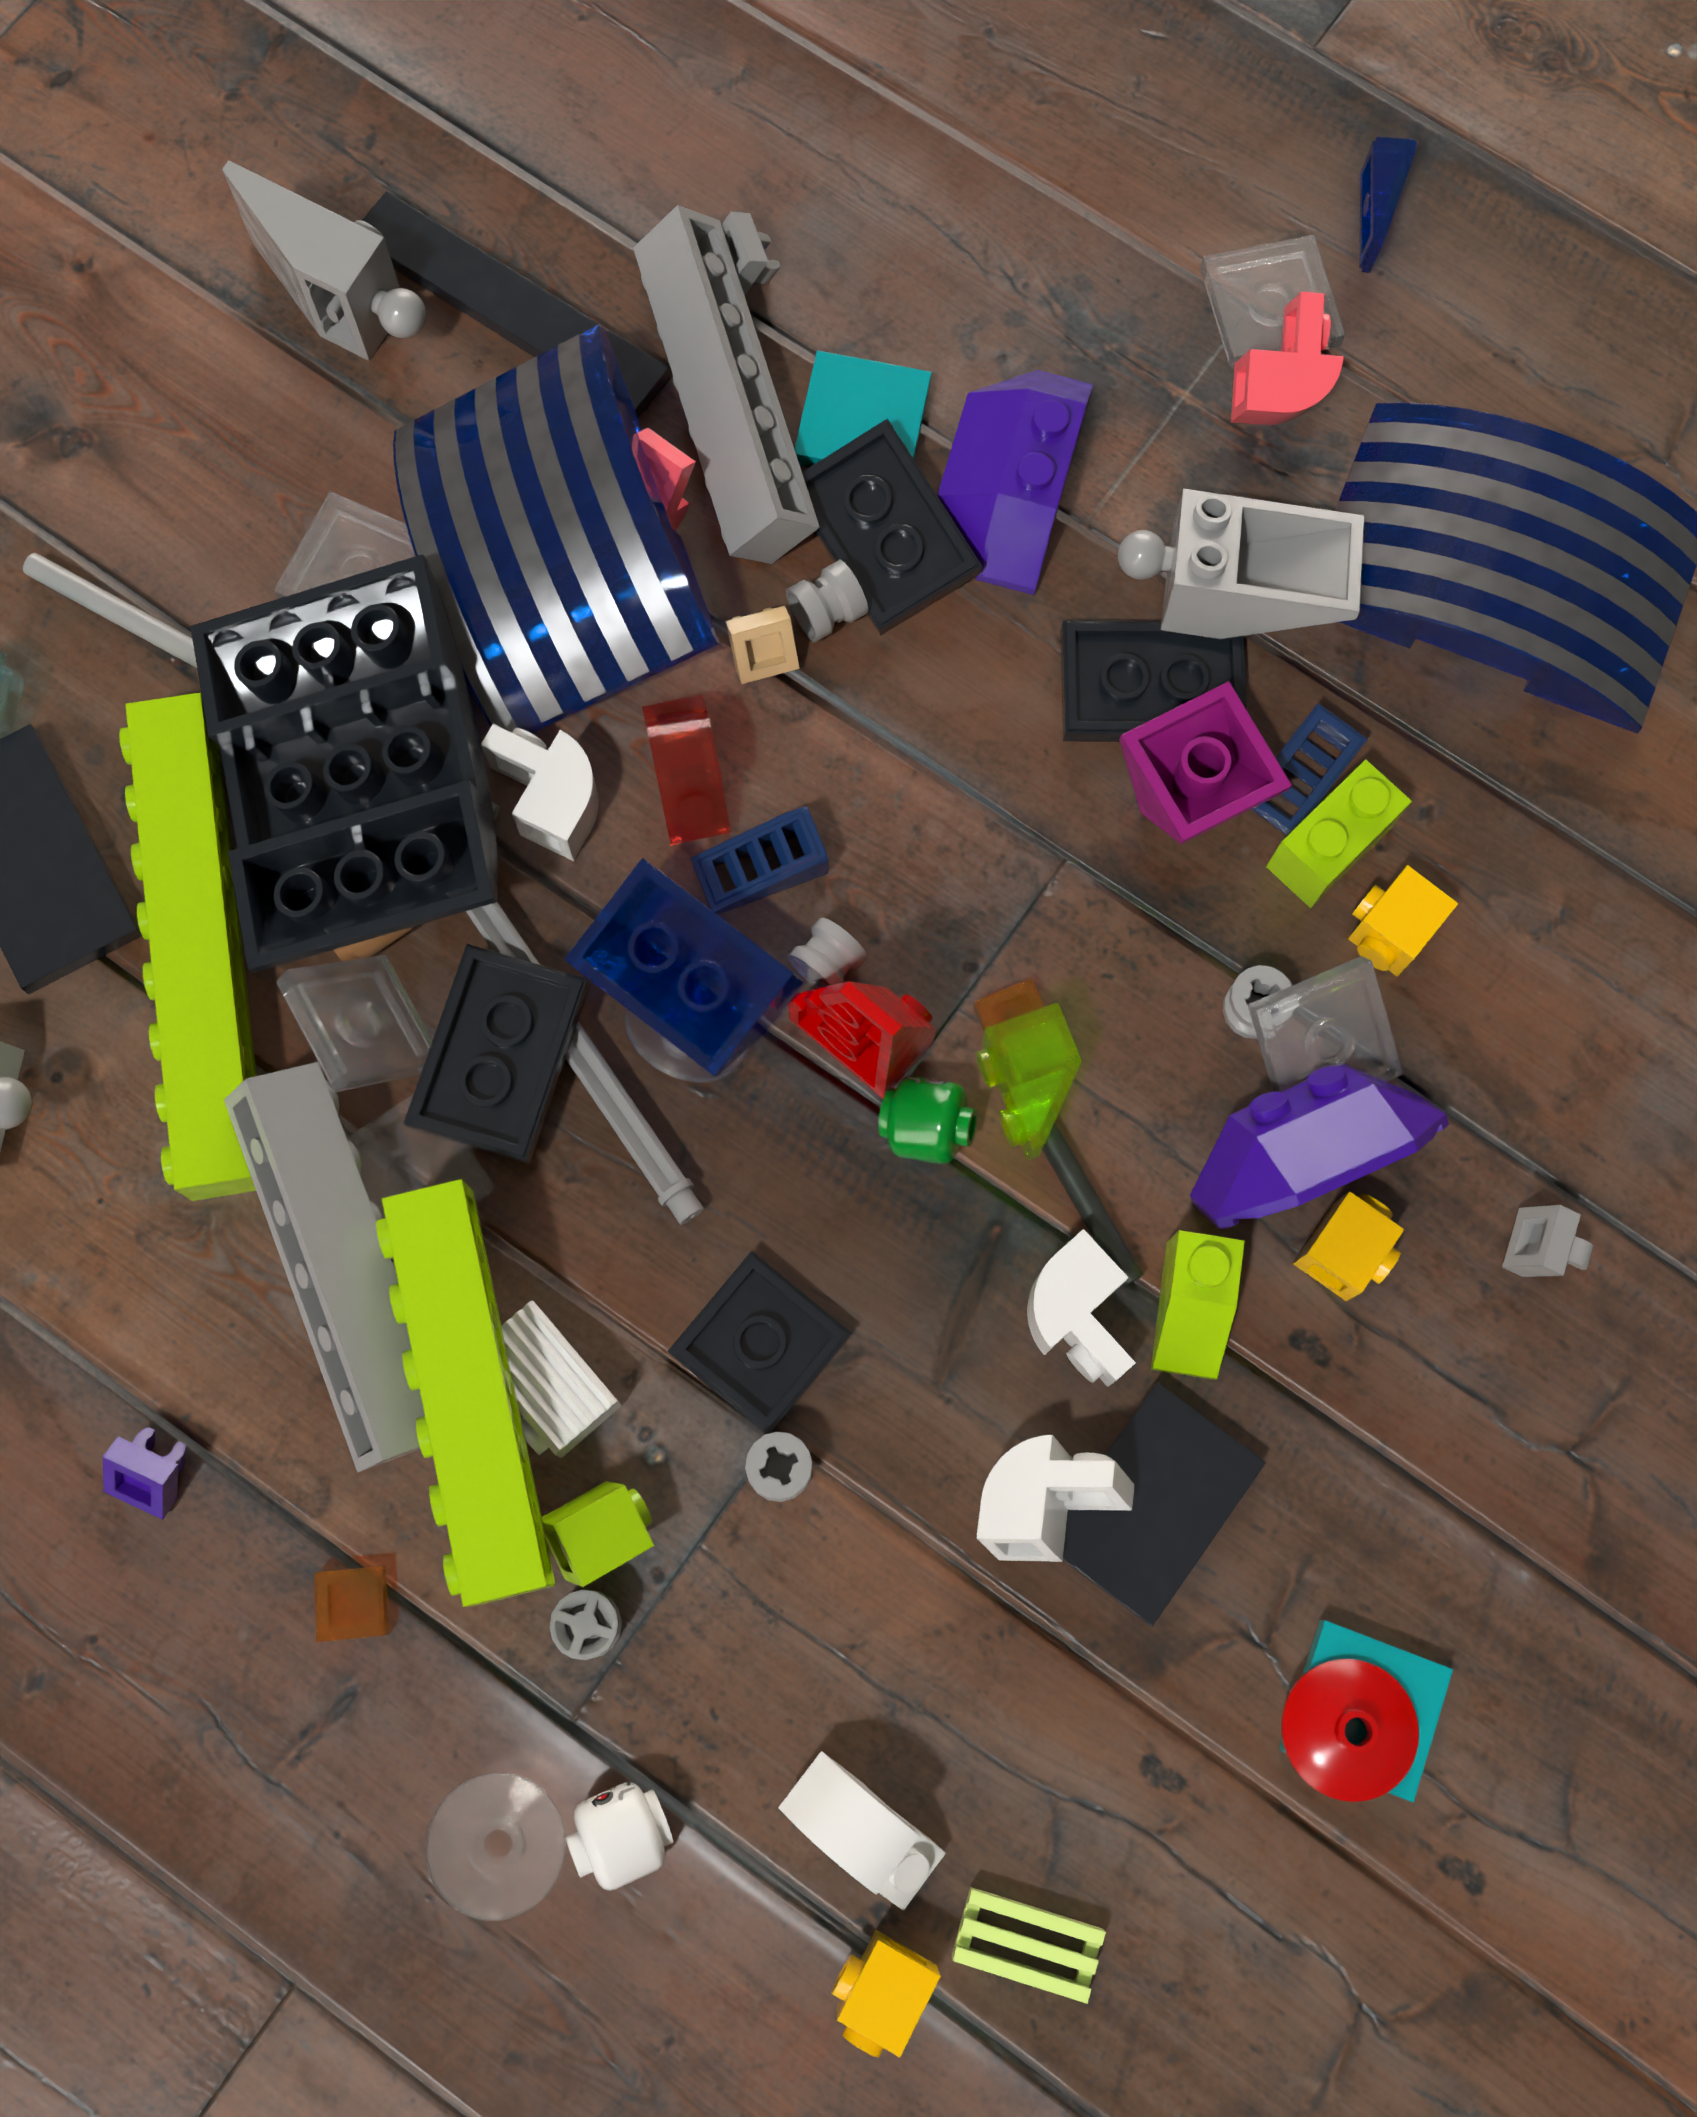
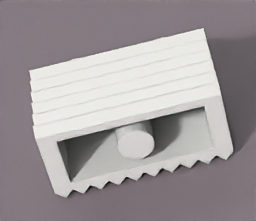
[502,1300,622,1458]

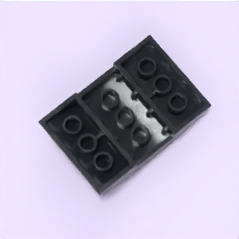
[190,554,498,973]

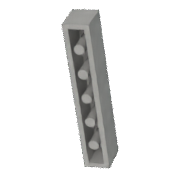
[633,205,820,564]
[224,1062,425,1473]

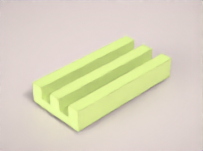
[951,1887,1106,2004]

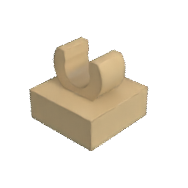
[726,606,800,684]

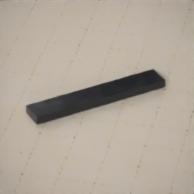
[362,191,670,421]

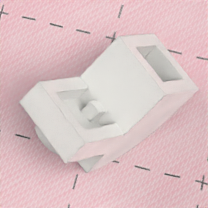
[481,724,599,861]
[1027,1229,1136,1387]
[976,1435,1134,1562]
[778,1751,946,1911]

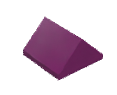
[1119,681,1292,844]

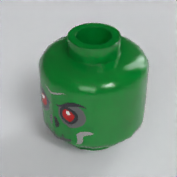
[878,1076,978,1164]

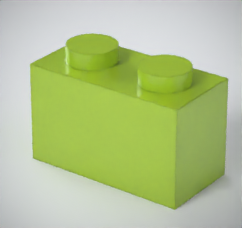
[1266,759,1412,908]

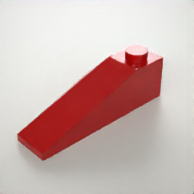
[788,981,936,1099]

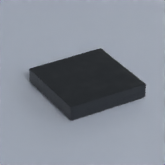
[667,1251,852,1435]

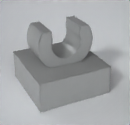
[722,211,781,296]
[1502,1205,1594,1277]

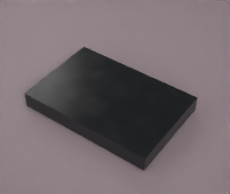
[802,418,982,636]
[1060,621,1247,742]
[403,944,591,1165]
[1063,1382,1266,1627]

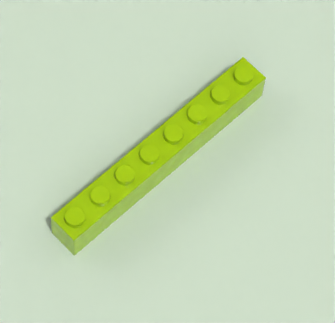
[119,692,257,1201]

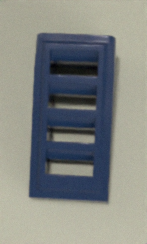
[1250,703,1368,836]
[691,806,829,916]

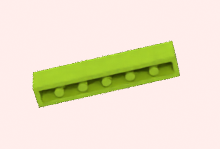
[376,1179,556,1607]

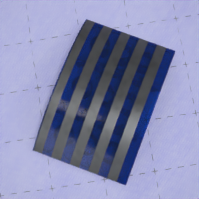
[393,324,720,733]
[1334,403,1697,734]

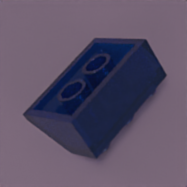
[564,858,804,1077]

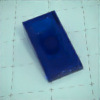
[1359,137,1417,273]

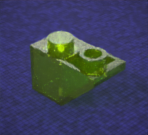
[976,1002,1082,1161]

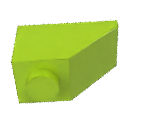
[1151,1230,1245,1380]

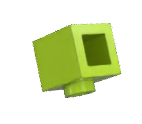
[542,1481,654,1587]

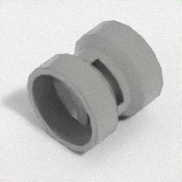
[786,560,868,643]

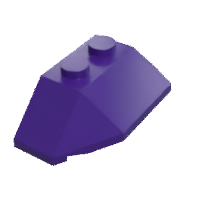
[937,370,1094,595]
[1190,1064,1449,1230]

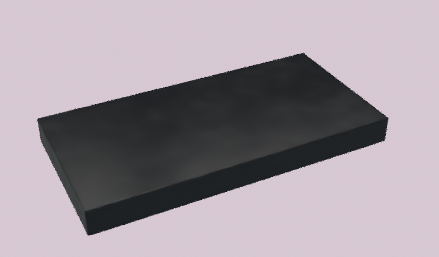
[0,724,142,994]

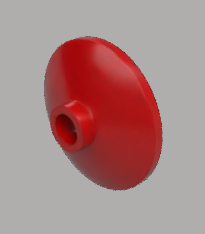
[1281,1659,1419,1802]

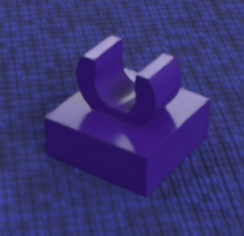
[102,1427,186,1520]

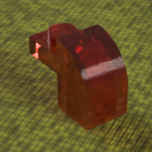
[642,695,731,845]

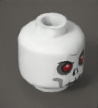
[565,1782,674,1891]

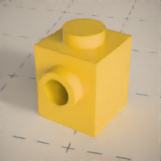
[1348,865,1458,977]
[1293,1191,1405,1301]
[831,1930,941,2058]

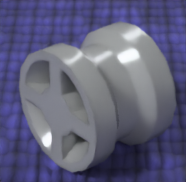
[788,917,868,988]
[1222,965,1295,1039]
[745,1432,812,1502]
[550,1590,623,1660]

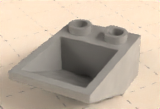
[222,160,426,361]
[1118,488,1364,639]

